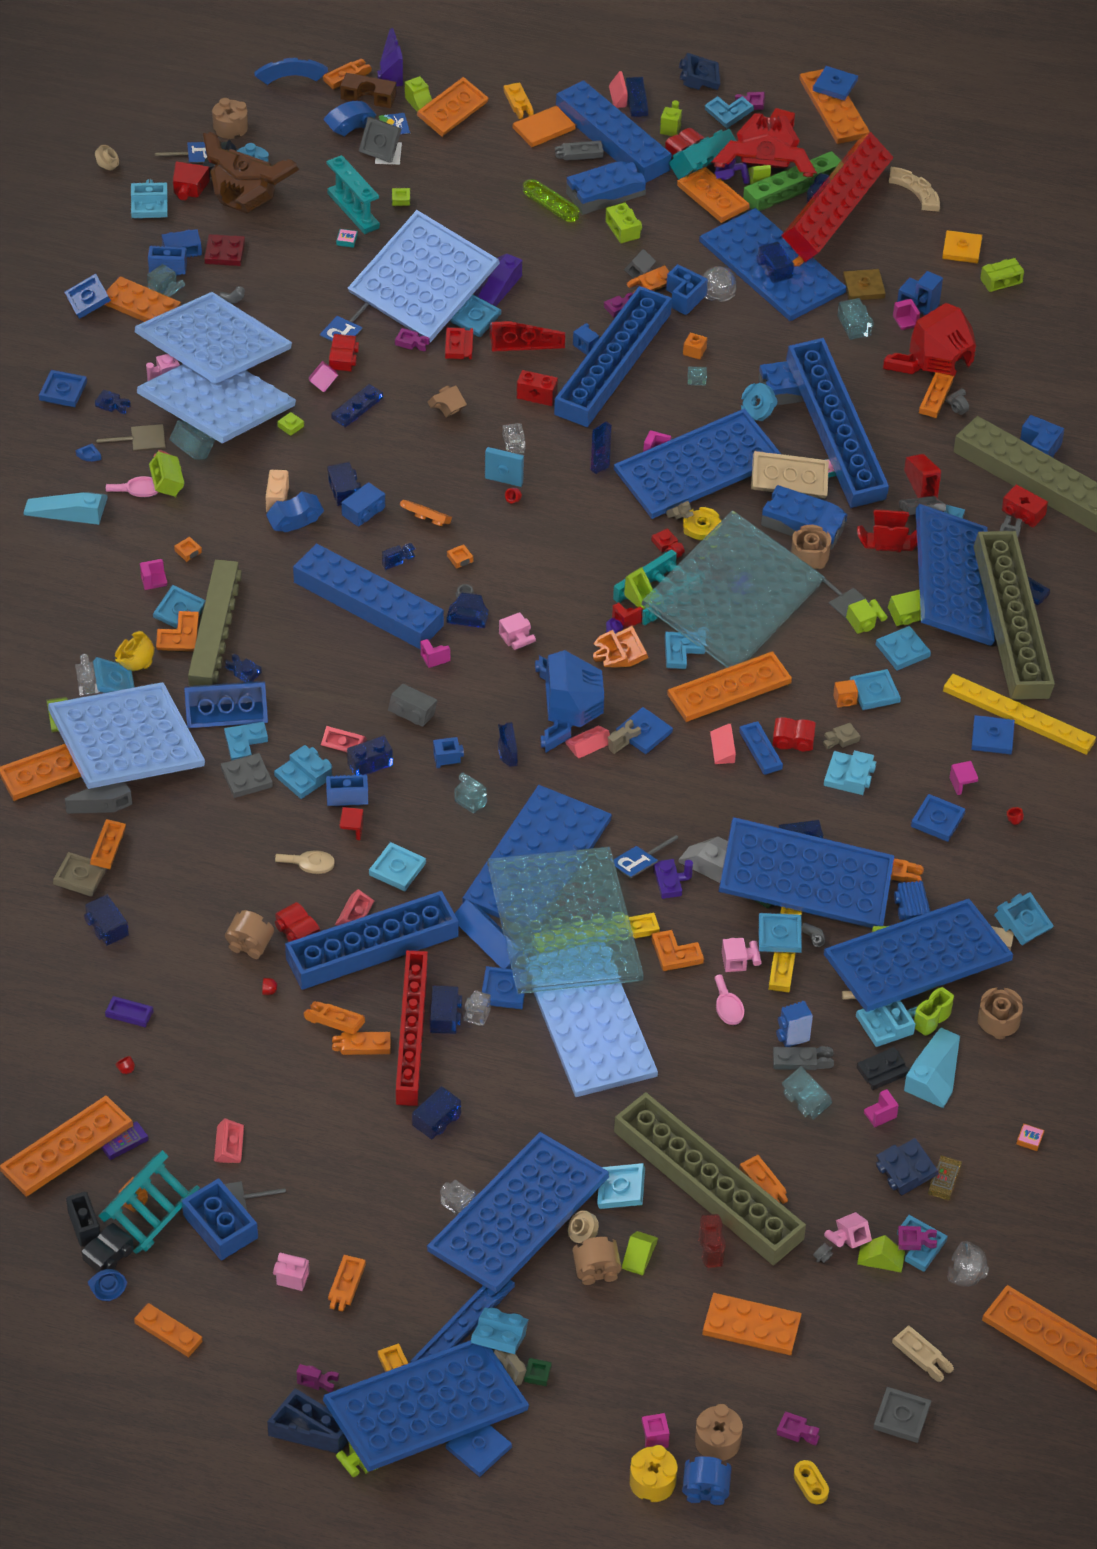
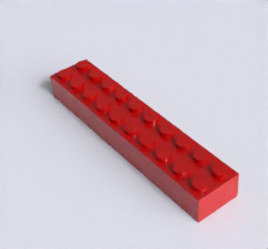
[781,131,894,262]

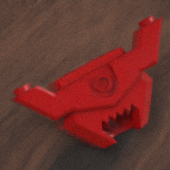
[711,114,817,177]
[883,303,976,376]

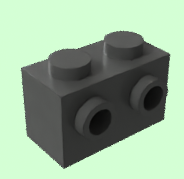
[388,684,437,727]

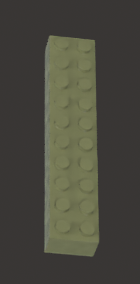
[954,416,1097,533]
[973,531,1055,700]
[614,1092,806,1266]

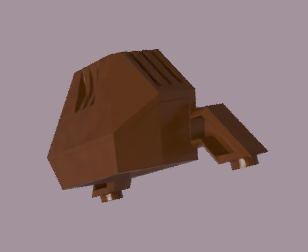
[203,132,299,213]

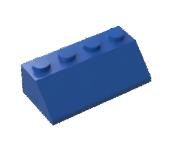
[184,681,268,728]

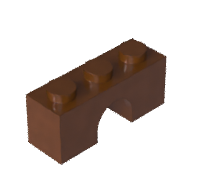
[340,73,397,108]

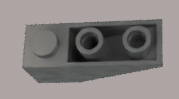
[64,782,132,814]

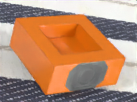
[174,537,202,562]
[447,544,473,569]

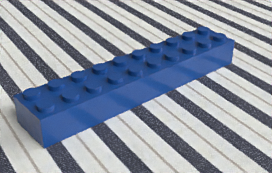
[554,286,672,427]
[786,338,889,508]

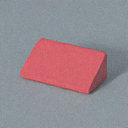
[609,71,628,108]
[710,724,736,764]
[565,725,610,758]
[321,726,367,756]
[335,889,374,926]
[214,1118,244,1163]

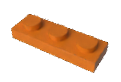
[919,373,954,418]
[90,819,126,869]
[134,1303,203,1358]

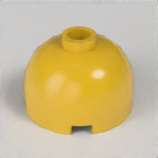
[115,631,154,671]

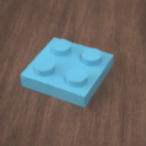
[369,842,426,891]
[597,1163,645,1209]

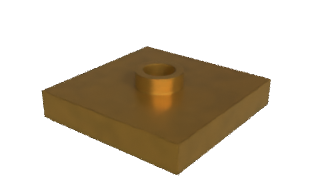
[843,269,886,301]

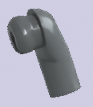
[219,286,245,304]
[801,922,825,947]

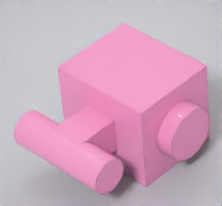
[146,354,180,381]
[499,612,536,650]
[722,938,761,972]
[824,1212,872,1249]
[273,1253,309,1291]

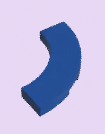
[254,58,328,85]

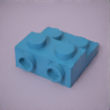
[274,745,332,799]
[994,892,1054,945]
[471,1308,528,1354]

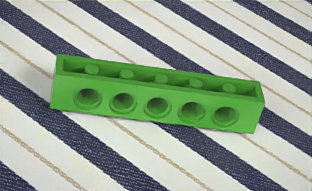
[743,151,841,211]

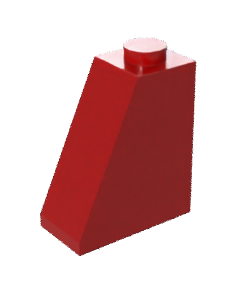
[904,454,941,498]

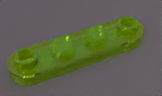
[523,179,579,222]

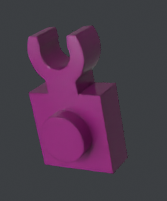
[735,92,765,110]
[604,293,633,318]
[395,328,430,351]
[898,1226,937,1250]

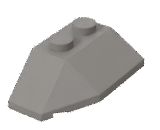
[679,837,728,883]

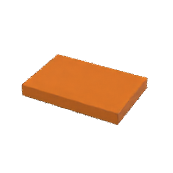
[513,105,576,147]

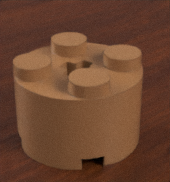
[212,98,248,139]
[791,525,831,569]
[225,910,274,959]
[977,987,1023,1039]
[572,1237,622,1285]
[695,1404,743,1461]

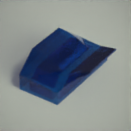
[447,592,489,628]
[498,722,518,767]

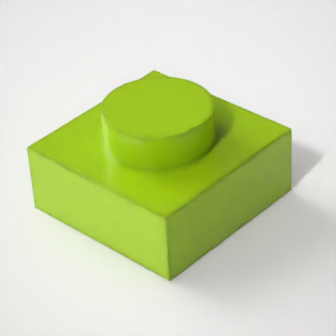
[392,188,410,206]
[277,412,304,436]

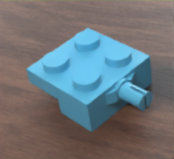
[131,179,168,218]
[856,1000,917,1047]

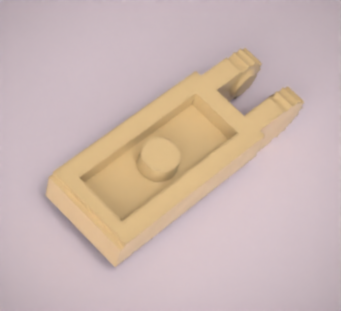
[892,1326,954,1382]

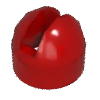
[505,488,522,503]
[1007,807,1024,825]
[262,978,277,995]
[115,1056,135,1074]

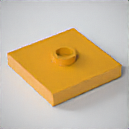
[942,230,982,263]

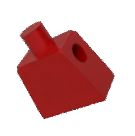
[173,161,210,200]

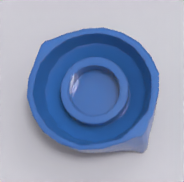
[88,1269,127,1301]

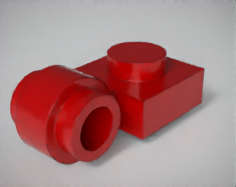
[651,528,685,559]

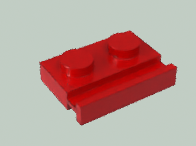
[445,328,473,359]

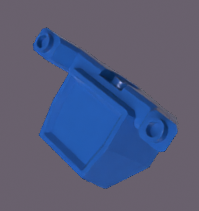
[535,650,604,753]

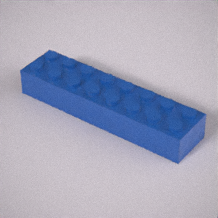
[556,80,672,183]
[293,543,444,650]
[285,891,458,990]

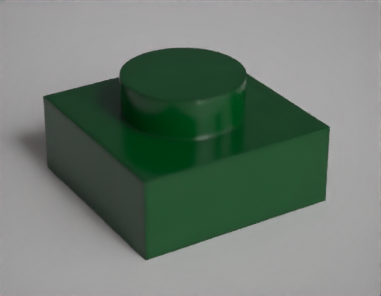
[524,1358,552,1386]

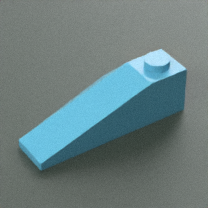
[23,492,108,525]
[904,1028,960,1108]

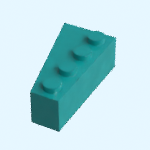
[669,129,736,180]

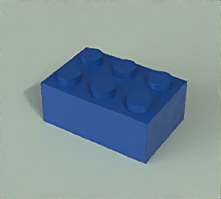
[182,1178,258,1261]

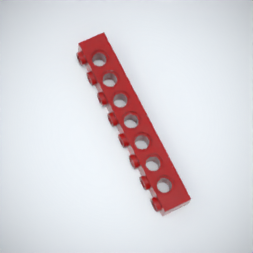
[396,951,428,1106]

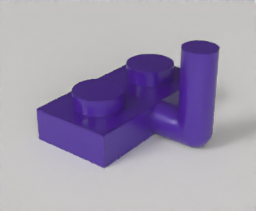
[715,159,750,184]
[653,859,693,899]

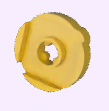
[683,507,722,542]

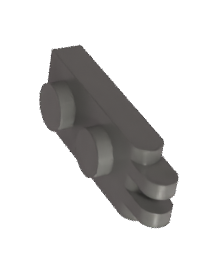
[554,141,604,160]

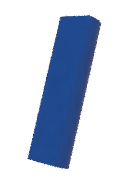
[455,899,529,969]

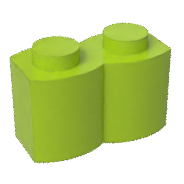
[914,987,954,1036]

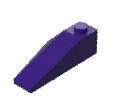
[377,28,403,86]
[474,254,522,307]

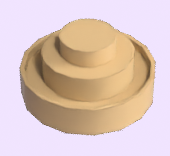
[95,145,119,170]
[568,1211,599,1244]

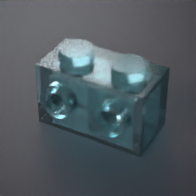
[837,298,874,340]
[169,420,215,459]
[782,1066,833,1120]

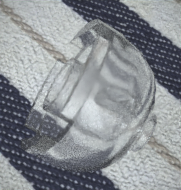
[703,266,737,302]
[947,1241,989,1287]

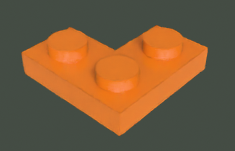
[156,611,199,652]
[651,930,704,971]

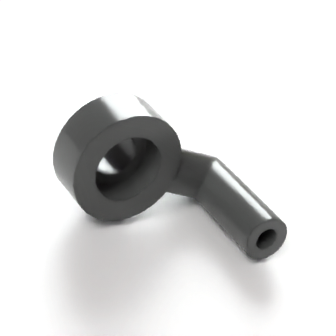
[945,388,969,415]

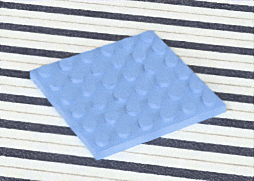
[348,210,500,342]
[135,292,292,384]
[137,364,296,443]
[48,682,205,789]

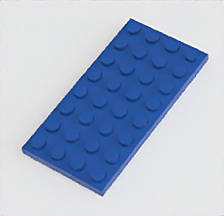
[699,208,847,321]
[614,408,782,519]
[916,504,995,646]
[462,785,612,934]
[718,817,894,928]
[824,899,1013,1012]
[427,1132,609,1293]
[323,1340,529,1472]

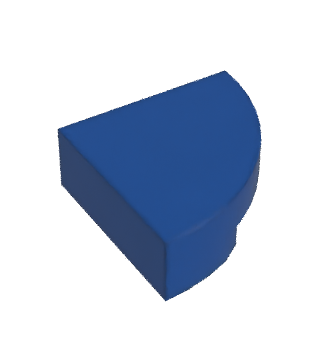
[75,444,102,461]

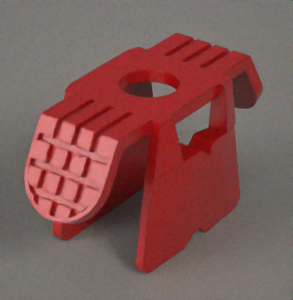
[857,510,917,552]

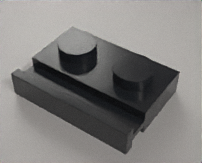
[857,1047,910,1091]

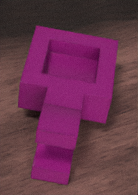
[296,1364,339,1392]
[777,1411,820,1446]

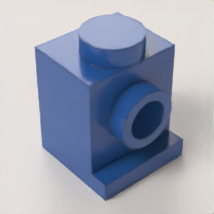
[573,323,599,355]
[433,737,464,768]

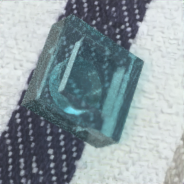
[687,367,707,386]

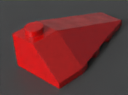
[490,321,565,352]

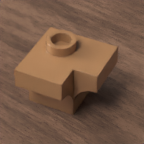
[428,385,467,417]

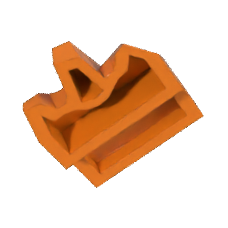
[593,626,649,667]

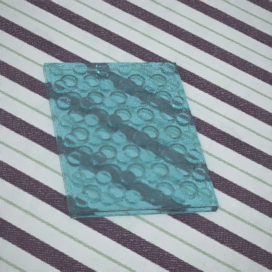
[641,510,825,668]
[487,847,644,994]

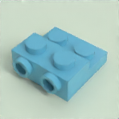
[824,750,877,795]

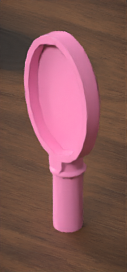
[106,476,158,497]
[715,975,744,1025]

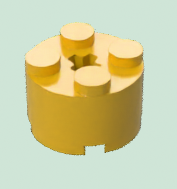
[630,1445,678,1502]

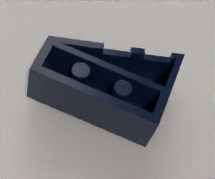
[267,1388,349,1453]

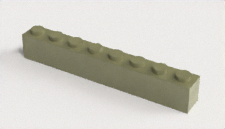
[188,559,242,686]

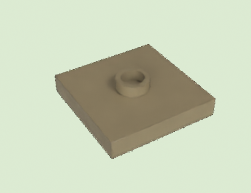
[53,852,107,897]

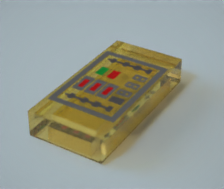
[928,1155,962,1200]

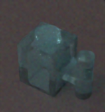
[147,264,185,297]
[455,773,487,813]

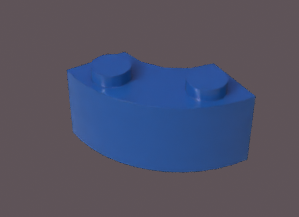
[323,101,376,137]
[266,491,324,532]

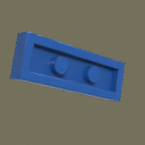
[739,721,783,775]

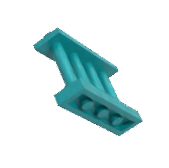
[326,155,380,235]
[613,549,703,626]
[98,1150,200,1254]

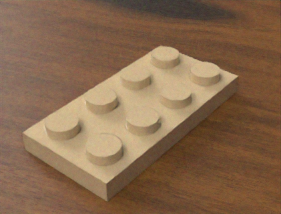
[751,451,829,498]

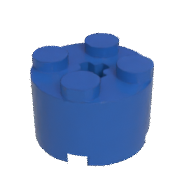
[682,1456,732,1505]

